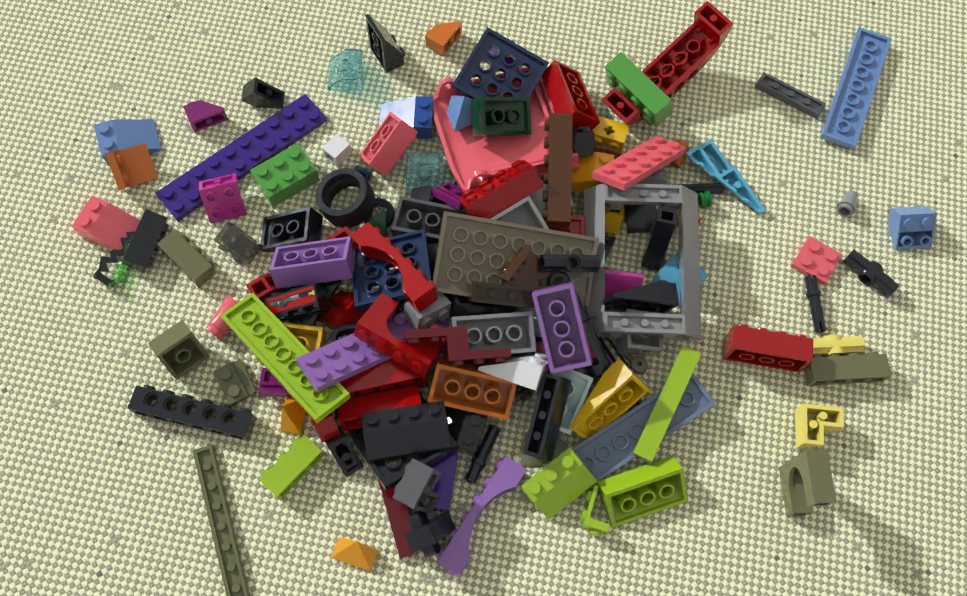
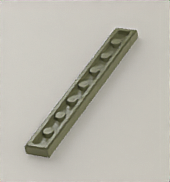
[192,444,251,596]

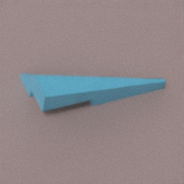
[685,139,766,214]

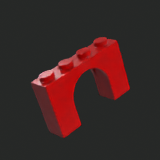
[353,293,445,377]

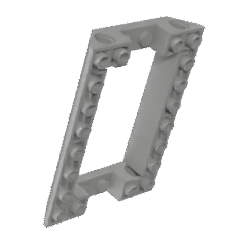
[583,183,702,341]

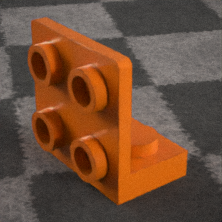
[106,143,158,190]

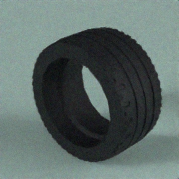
[315,168,376,228]

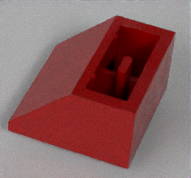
[317,291,368,336]

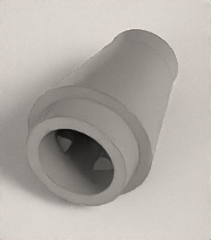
[837,190,858,217]

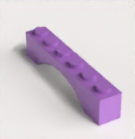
[436,456,527,579]

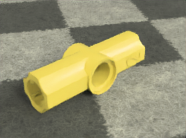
[812,334,866,357]

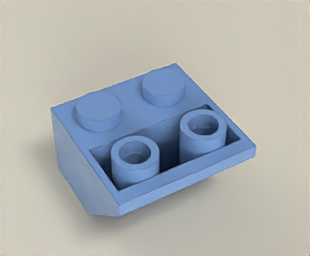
[888,206,937,250]

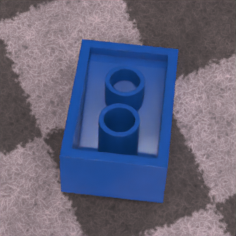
[379,96,434,139]

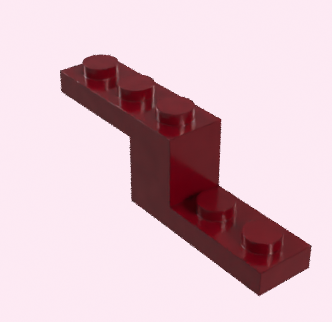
[402,326,511,366]

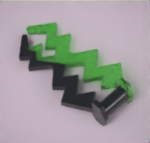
[93,232,135,289]

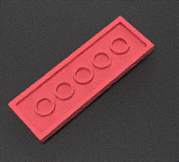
[592,136,686,191]

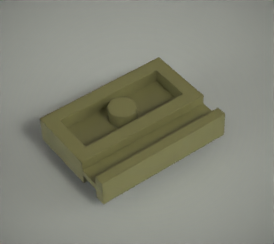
[213,358,257,406]

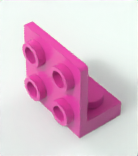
[199,173,247,223]

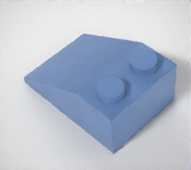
[94,119,162,166]

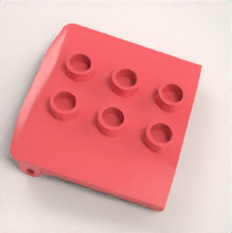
[433,67,579,192]

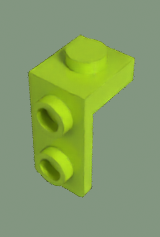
[579,485,610,537]

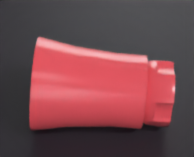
[205,295,238,340]

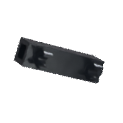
[641,204,678,271]

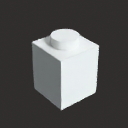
[322,134,352,167]

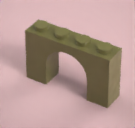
[778,446,837,516]

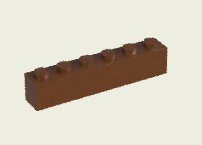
[542,113,573,228]

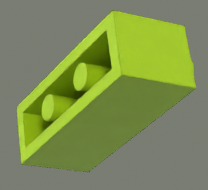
[260,435,324,500]

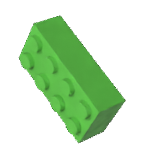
[605,52,672,127]

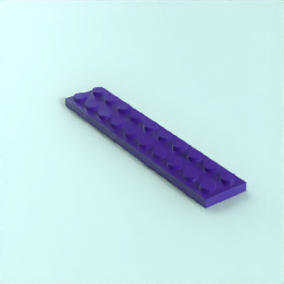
[155,94,327,222]

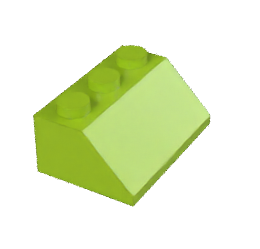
[521,447,598,520]

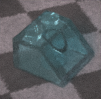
[327,49,365,91]
[406,152,443,195]

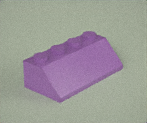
[269,236,355,289]

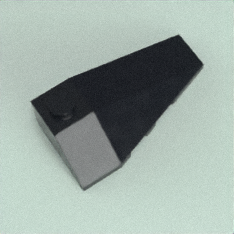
[603,280,680,314]

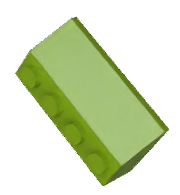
[597,455,688,528]

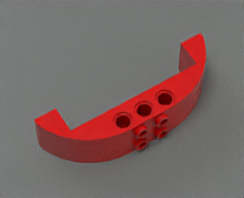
[601,0,733,125]

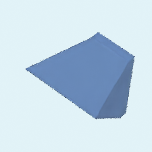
[447,95,473,132]

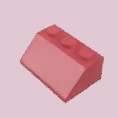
[359,112,418,176]

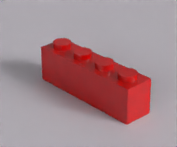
[338,385,422,432]

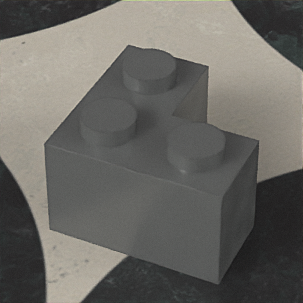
[393,458,442,514]

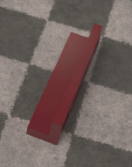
[378,480,420,559]

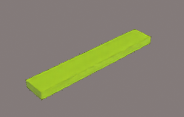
[633,346,701,463]

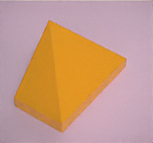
[281,397,306,435]
[331,537,379,571]

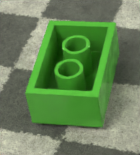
[250,143,320,208]

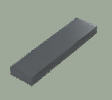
[754,72,826,119]

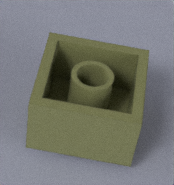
[148,320,210,380]

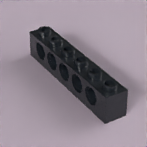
[127,385,256,441]

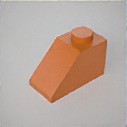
[425,21,462,56]

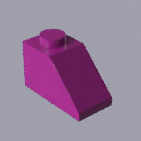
[183,100,228,133]

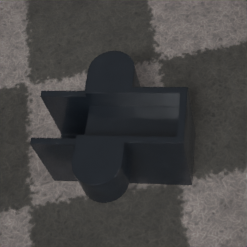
[405,511,456,558]

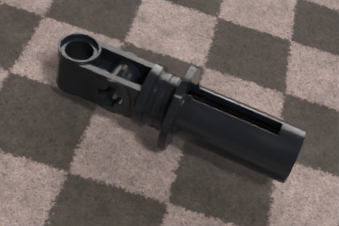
[550,272,611,377]

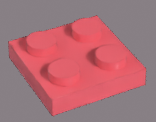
[791,236,842,285]

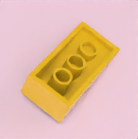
[570,358,650,440]

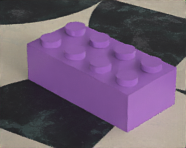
[532,281,593,374]

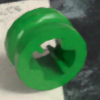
[698,191,712,209]

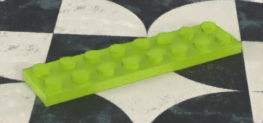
[220,292,351,423]

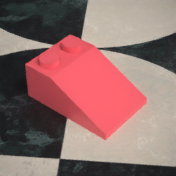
[71,196,140,255]

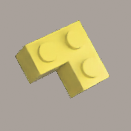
[795,404,844,449]

